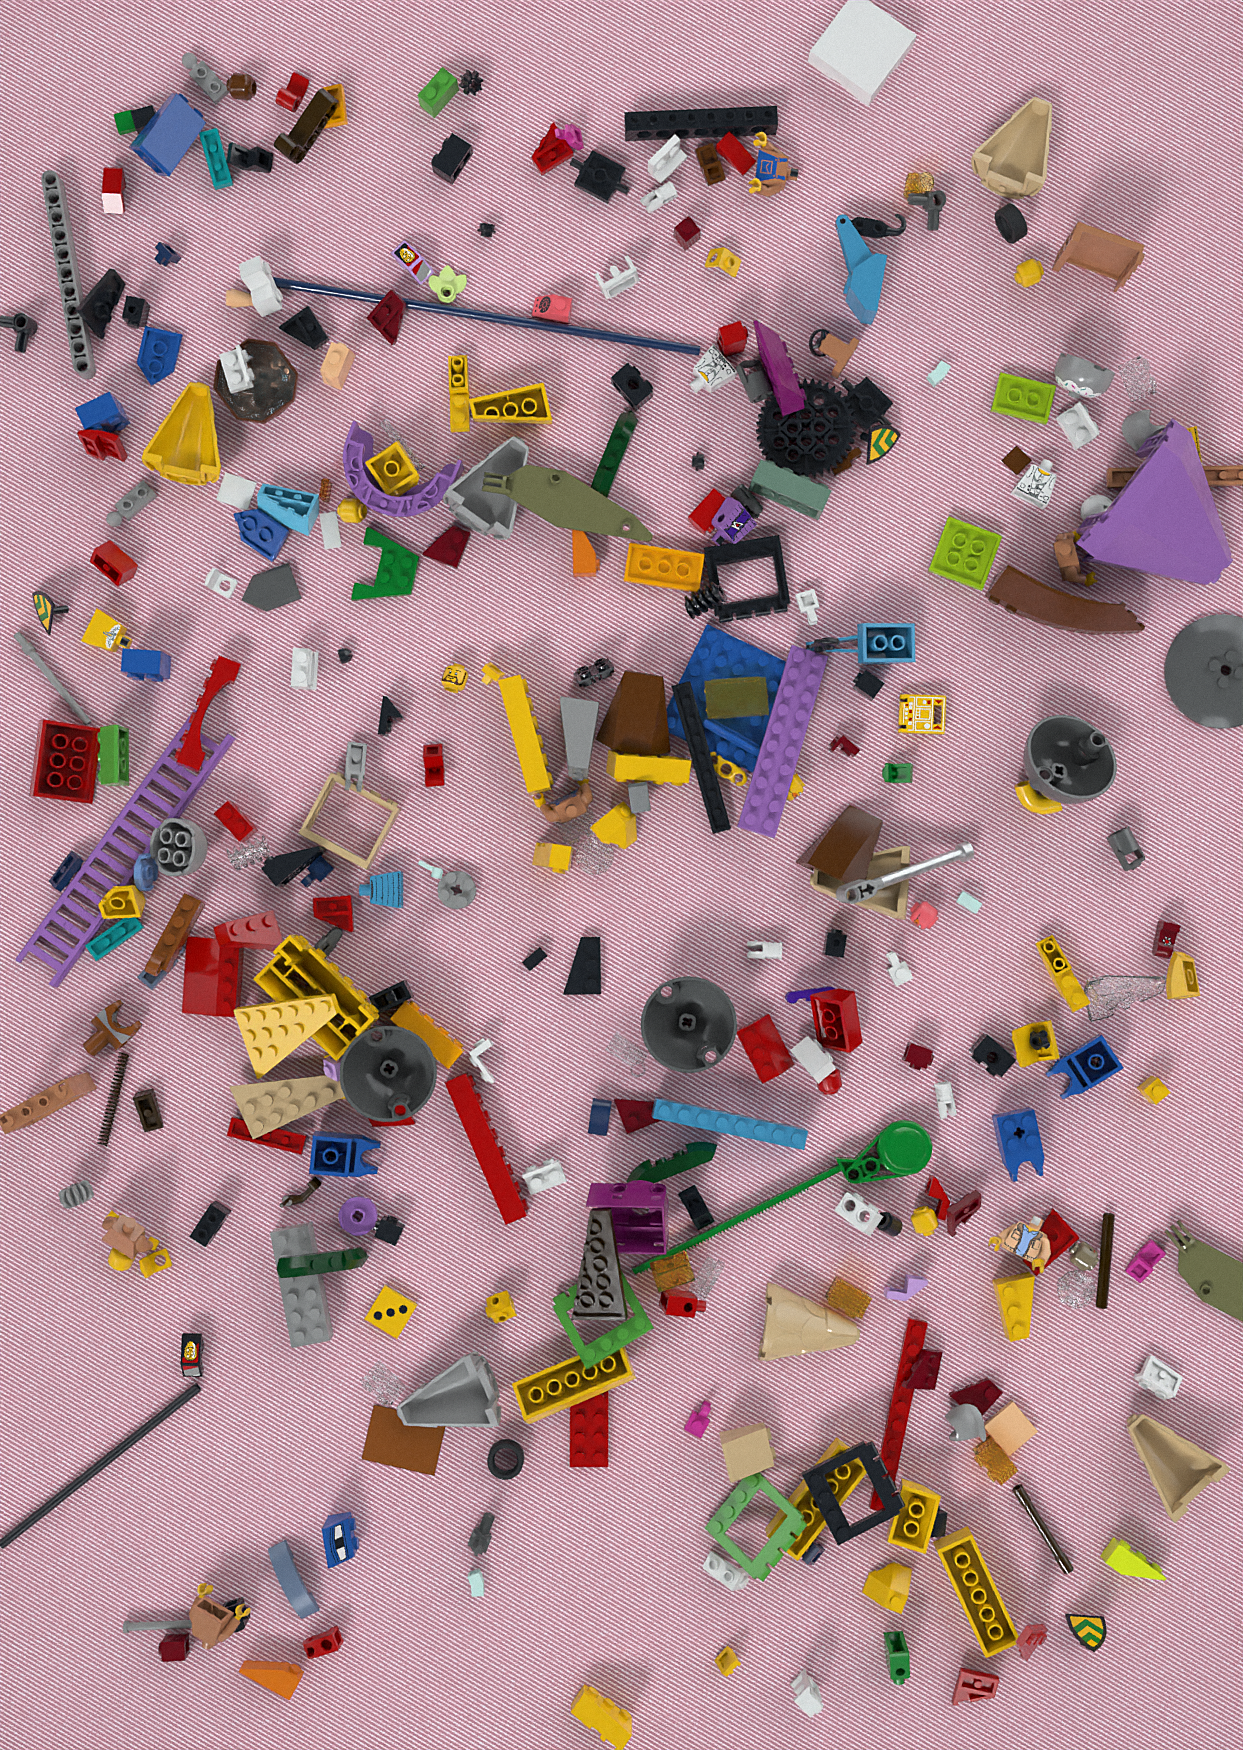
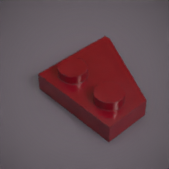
[367,290,406,345]
[422,526,471,569]
[614,1098,662,1134]
[947,1190,981,1237]
[902,1349,943,1390]
[949,1377,1003,1416]

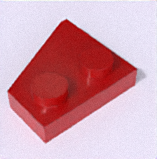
[313,895,354,932]

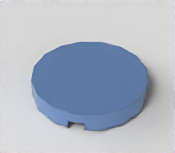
[134,853,158,891]

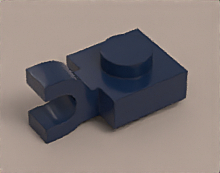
[300,855,334,888]

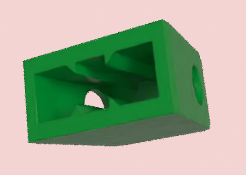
[883,1631,910,1685]

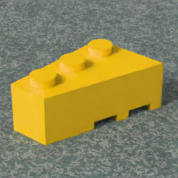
[532,843,573,875]
[992,1272,1035,1342]
[571,1684,632,1750]

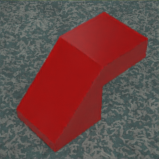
[102,167,126,213]
[423,744,445,787]
[925,1174,950,1221]

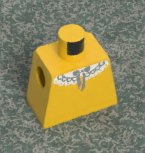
[81,608,132,653]

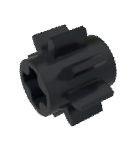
[459,69,483,96]

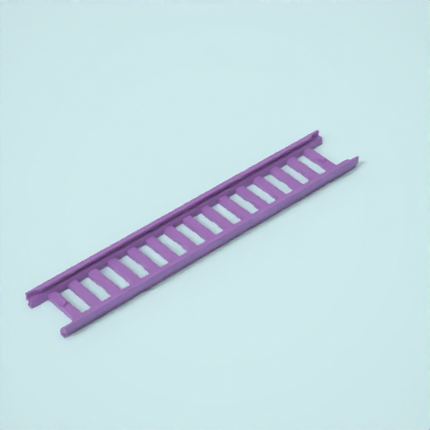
[16,709,236,988]

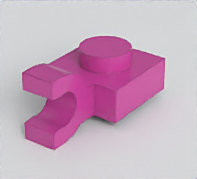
[555,124,584,151]
[684,1400,711,1438]

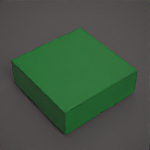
[113,109,136,135]

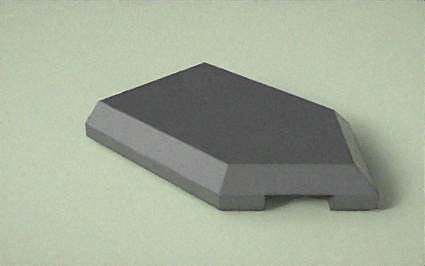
[242,563,302,612]

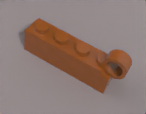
[145,893,205,977]

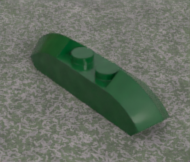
[591,410,638,498]
[626,1142,717,1183]
[276,1247,369,1278]

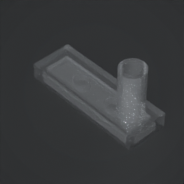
[379,419,425,471]

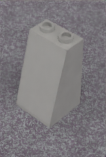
[560,696,599,781]

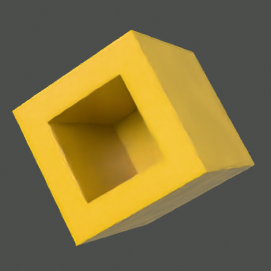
[1137,1076,1171,1105]

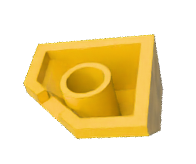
[590,801,637,849]
[98,885,146,919]
[862,1562,912,1614]

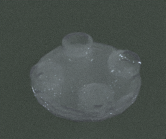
[576,837,614,875]
[1057,1270,1096,1309]

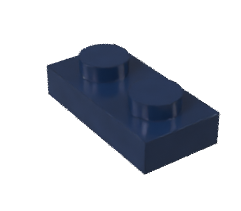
[49,850,84,892]

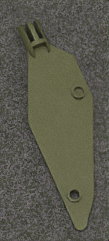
[482,465,653,542]
[1164,1220,1243,1322]

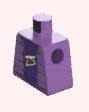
[711,496,757,546]

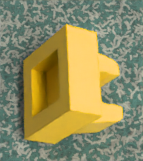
[481,662,505,685]
[714,1646,741,1677]

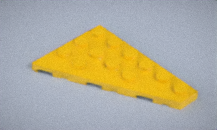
[233,993,340,1079]

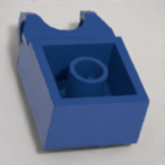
[1045,1034,1124,1099]
[992,1107,1045,1182]
[309,1131,381,1177]

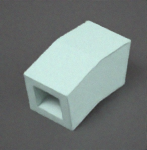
[926,360,951,387]
[956,891,982,914]
[468,1568,485,1597]

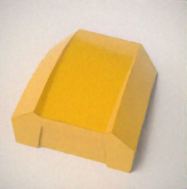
[365,440,420,497]
[1166,951,1200,1000]

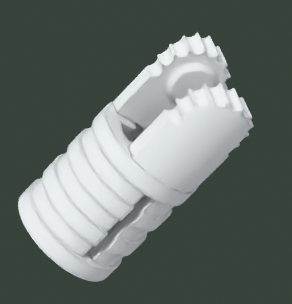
[640,181,678,213]
[747,941,782,959]
[934,1081,957,1119]

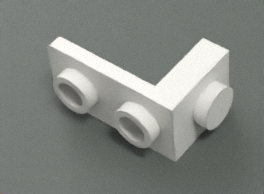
[469,1038,496,1084]
[703,1551,749,1591]

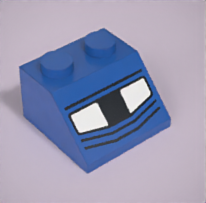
[322,1512,359,1568]

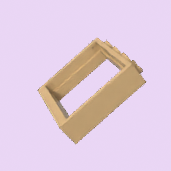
[298,772,401,870]

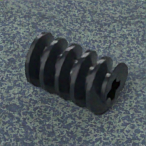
[684,581,727,619]

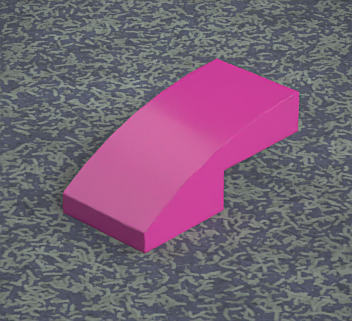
[1125,1239,1166,1283]

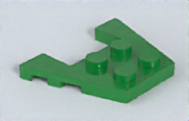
[351,527,420,601]

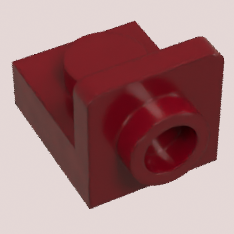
[829,735,860,757]

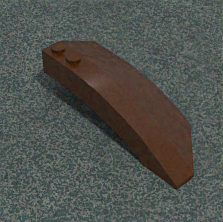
[985,565,1145,635]

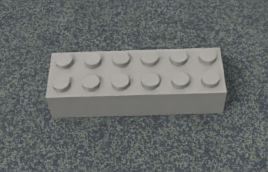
[270,1222,334,1348]

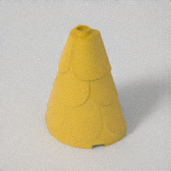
[141,382,221,486]

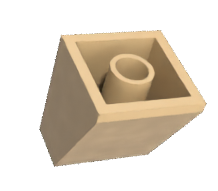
[719,1422,776,1483]

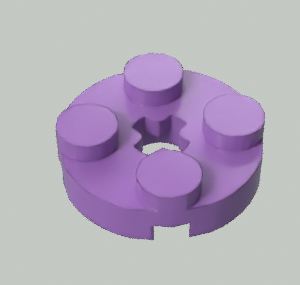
[338,1196,378,1236]

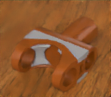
[82,1000,143,1056]

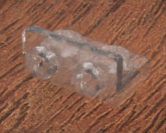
[556,807,597,845]
[689,1257,725,1300]
[361,1360,407,1406]

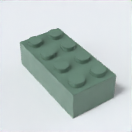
[749,460,832,520]

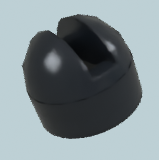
[337,648,353,664]

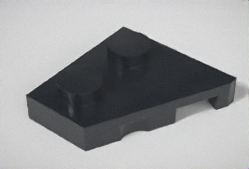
[279,306,330,350]

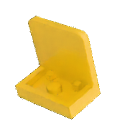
[1012,1020,1060,1068]

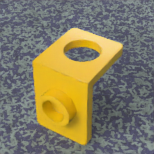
[704,247,741,277]
[139,1248,173,1279]

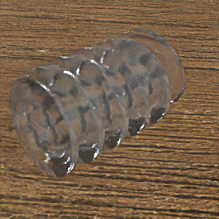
[227,835,270,871]

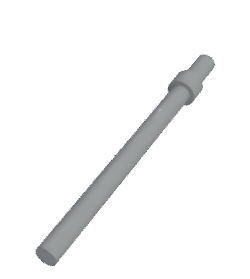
[14,632,91,726]

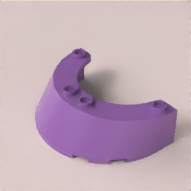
[343,421,464,517]

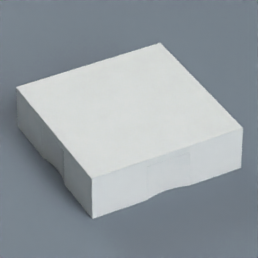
[808,0,917,106]

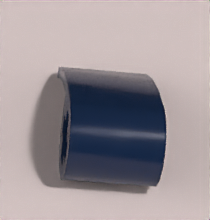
[588,1098,612,1136]

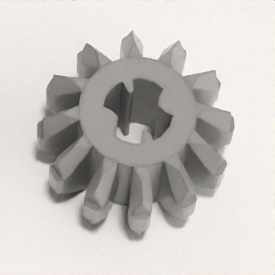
[58,1180,94,1209]

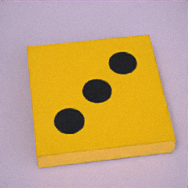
[364,1285,418,1339]

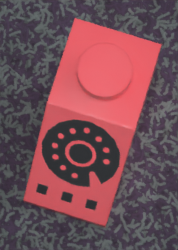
[532,294,573,325]

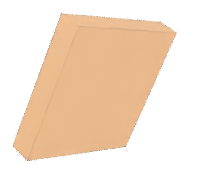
[984,1400,1038,1456]

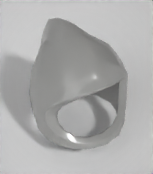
[1121,409,1165,452]
[945,1404,986,1442]

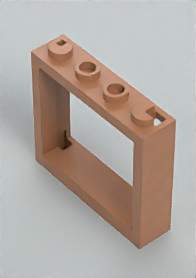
[0,1072,97,1135]

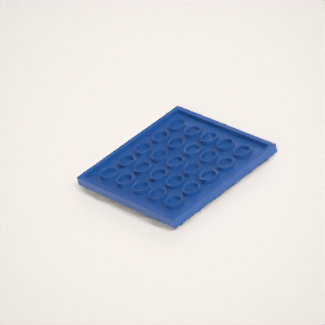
[666,624,786,773]

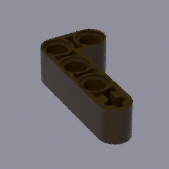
[274,88,339,164]

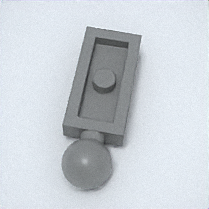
[182,52,230,104]
[106,481,157,527]

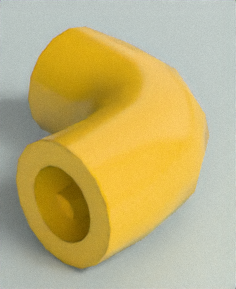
[1014,780,1062,815]

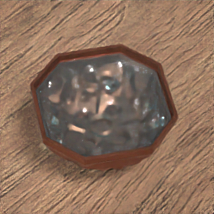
[213,338,299,424]

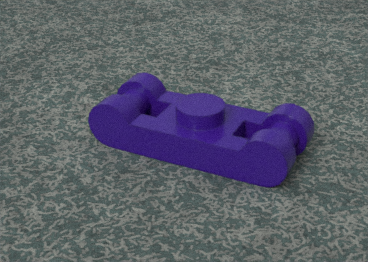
[785,986,835,1004]

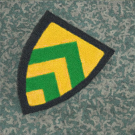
[860,424,901,465]
[32,591,69,635]
[1065,1614,1107,1652]

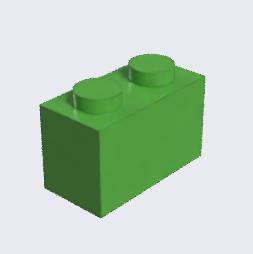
[417,67,459,118]

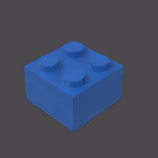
[75,392,130,433]
[121,648,171,682]

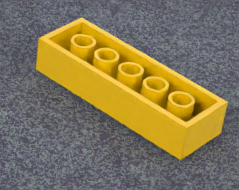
[498,675,554,795]
[512,1347,636,1424]
[765,1437,867,1561]
[933,1526,1019,1658]

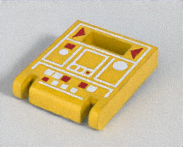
[898,694,946,735]

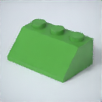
[98,725,129,786]

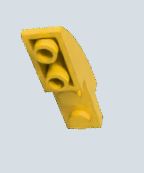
[448,355,470,432]
[1035,935,1090,1013]

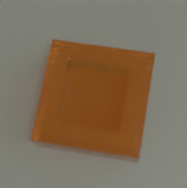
[319,478,332,502]

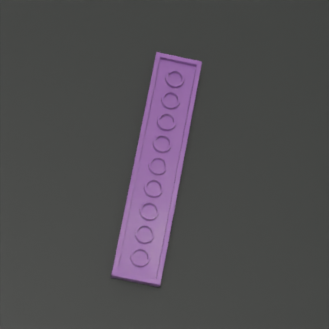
[737,645,828,839]

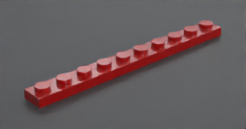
[869,1317,928,1511]

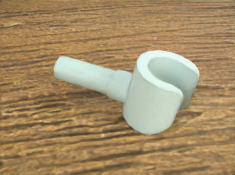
[418,860,443,879]

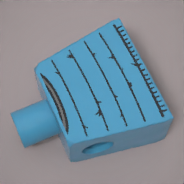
[359,871,403,908]

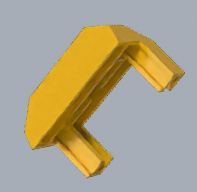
[253,934,380,1061]

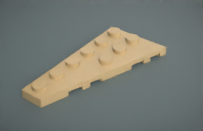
[229,1075,345,1139]

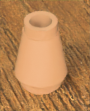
[226,288,253,308]

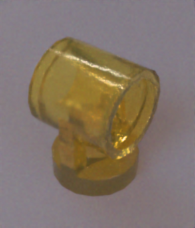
[903,172,934,198]

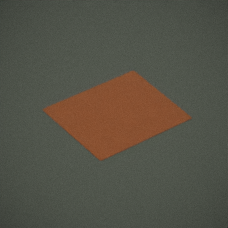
[362,1405,446,1476]

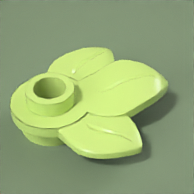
[429,265,467,303]

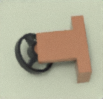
[809,329,860,379]

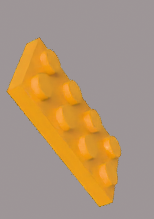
[623,543,705,593]

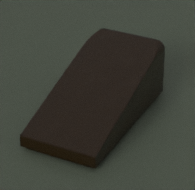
[133,1088,164,1132]

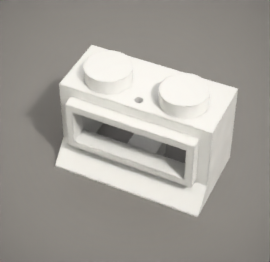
[594,255,640,300]
[291,648,319,690]
[790,1669,823,1718]

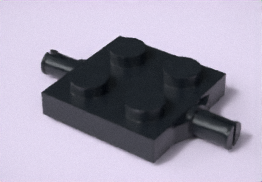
[570,150,630,204]
[840,376,893,432]

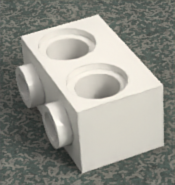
[834,1192,883,1236]

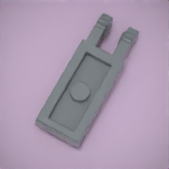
[344,741,367,792]

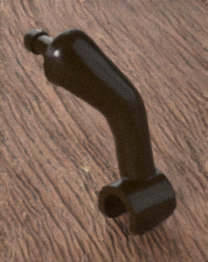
[280,1177,321,1208]

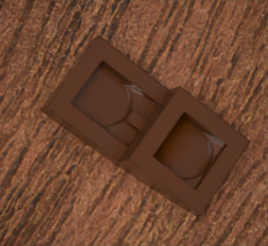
[694,143,726,186]

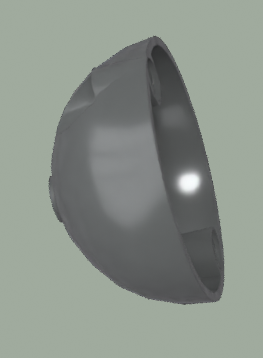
[1023,715,1117,804]
[641,976,737,1073]
[339,1025,437,1122]

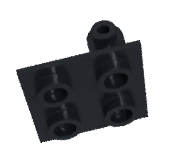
[573,658,615,688]

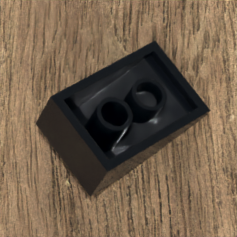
[261,846,327,887]

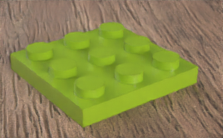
[928,516,1002,591]

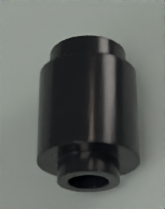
[877,1212,903,1237]

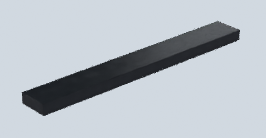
[671,681,731,834]

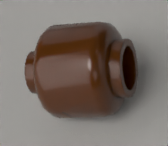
[226,73,257,101]

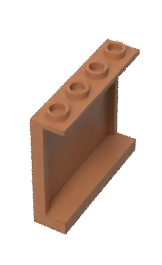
[1052,222,1145,292]

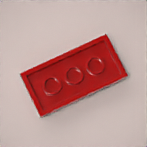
[570,1391,608,1467]

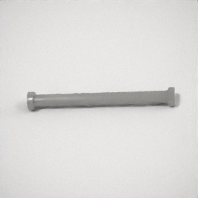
[123,1620,192,1633]

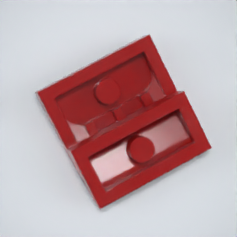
[77,430,128,462]

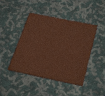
[1001,445,1032,475]

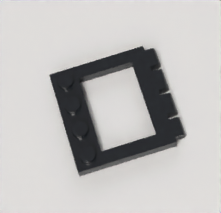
[703,535,790,623]
[801,1441,905,1546]

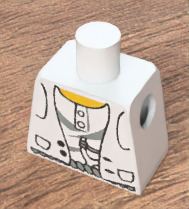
[689,345,737,393]
[1011,459,1057,510]

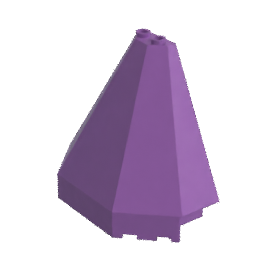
[1076,418,1233,585]

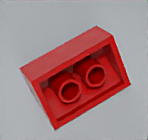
[810,988,863,1053]
[736,1013,795,1084]

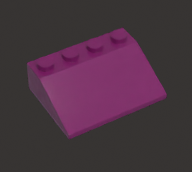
[753,320,806,416]

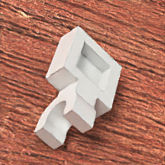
[795,589,819,626]
[886,951,913,987]

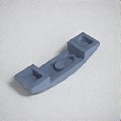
[268,1540,320,1619]

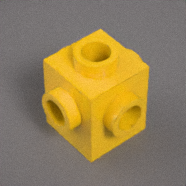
[485,1290,517,1324]

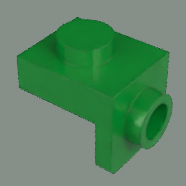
[882,763,913,783]

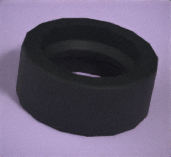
[994,203,1028,244]
[487,1439,524,1480]

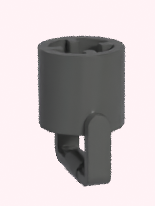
[736,360,773,403]
[1106,826,1145,871]

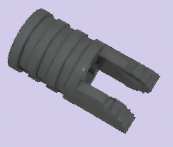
[730,484,763,519]
[314,926,343,959]

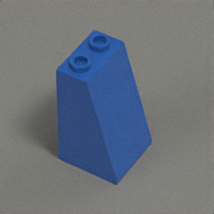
[129,93,206,177]

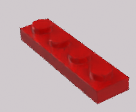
[227,1116,307,1155]

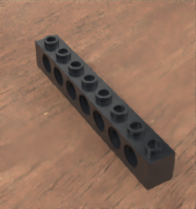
[624,106,778,141]

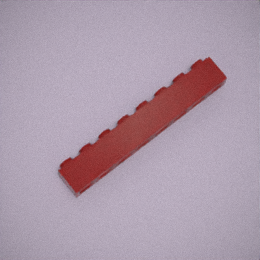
[444,1072,530,1225]

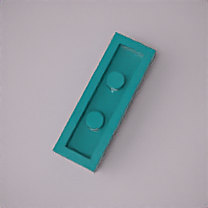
[199,128,234,190]
[85,917,145,961]

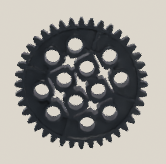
[756,378,857,479]

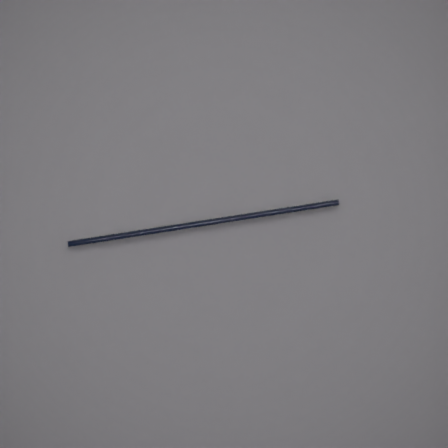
[273,277,700,356]

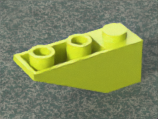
[1100,1537,1167,1581]

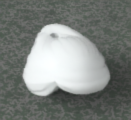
[1081,495,1113,521]

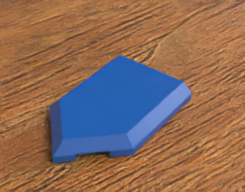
[137,326,183,386]
[233,508,289,562]

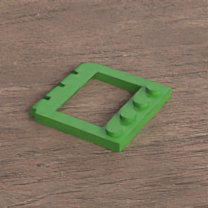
[552,1271,654,1369]
[705,1472,807,1582]

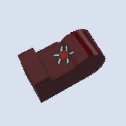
[1152,921,1181,959]

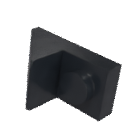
[378,696,405,737]

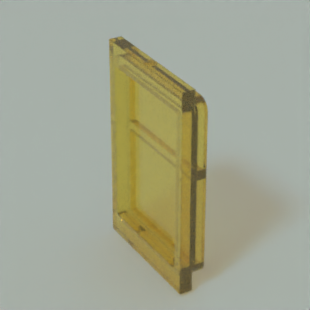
[704,676,769,719]

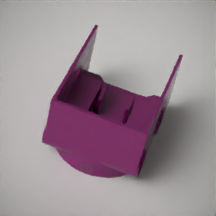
[586,1180,669,1255]

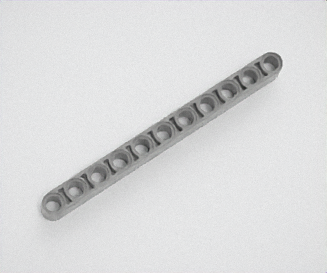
[41,170,96,379]

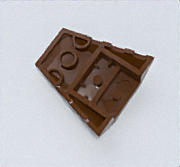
[595,670,671,756]
[796,805,883,891]

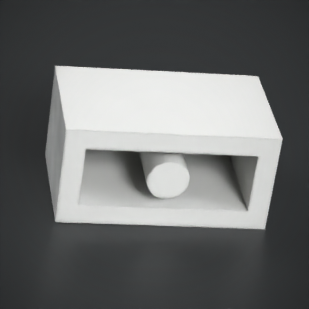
[790,1036,836,1084]

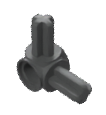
[907,190,946,231]
[467,1512,495,1556]

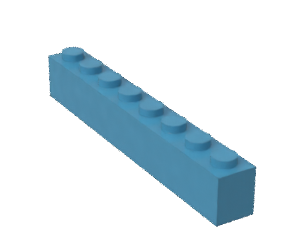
[651,1097,808,1150]

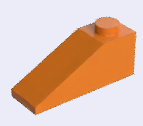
[572,530,600,577]
[239,1660,304,1700]

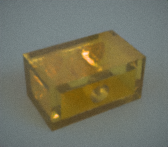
[650,1251,696,1292]
[825,1276,872,1319]
[972,1435,1019,1485]

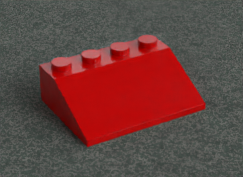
[29,719,100,804]
[182,936,244,1017]

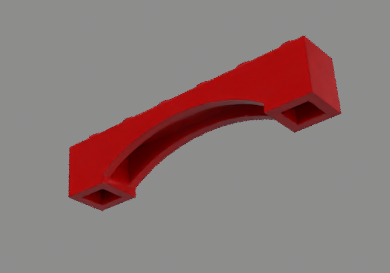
[174,655,241,773]

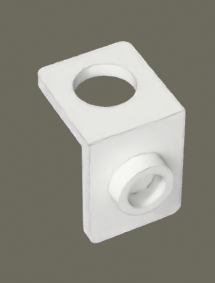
[204,568,238,598]

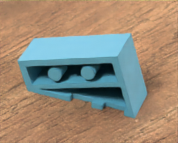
[257,483,319,536]

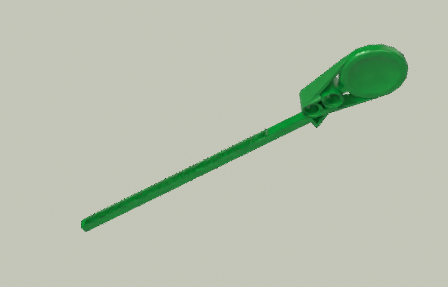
[632,1120,933,1275]

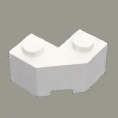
[239,256,283,317]

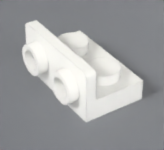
[648,135,687,183]
[219,345,255,394]
[1056,402,1100,451]
[522,1158,567,1195]
[1134,1355,1183,1400]

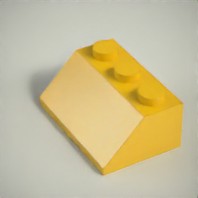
[886,1478,941,1554]

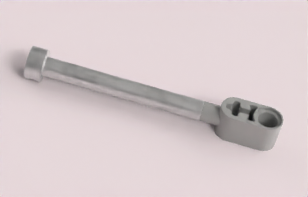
[836,841,974,904]

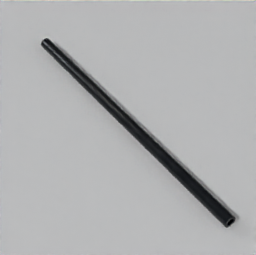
[0,1383,201,1549]

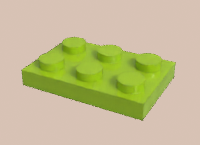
[990,372,1056,425]

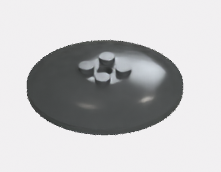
[1164,614,1243,729]

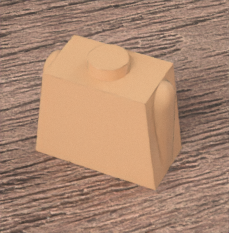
[320,342,356,390]

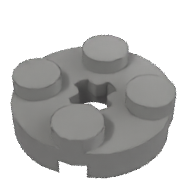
[437,871,476,909]

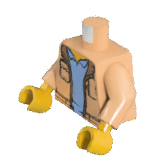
[988,1215,1051,1273]

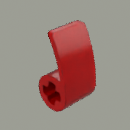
[275,72,310,113]

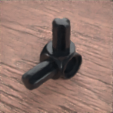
[0,313,38,353]

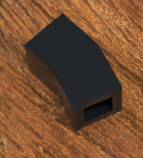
[522,947,547,971]

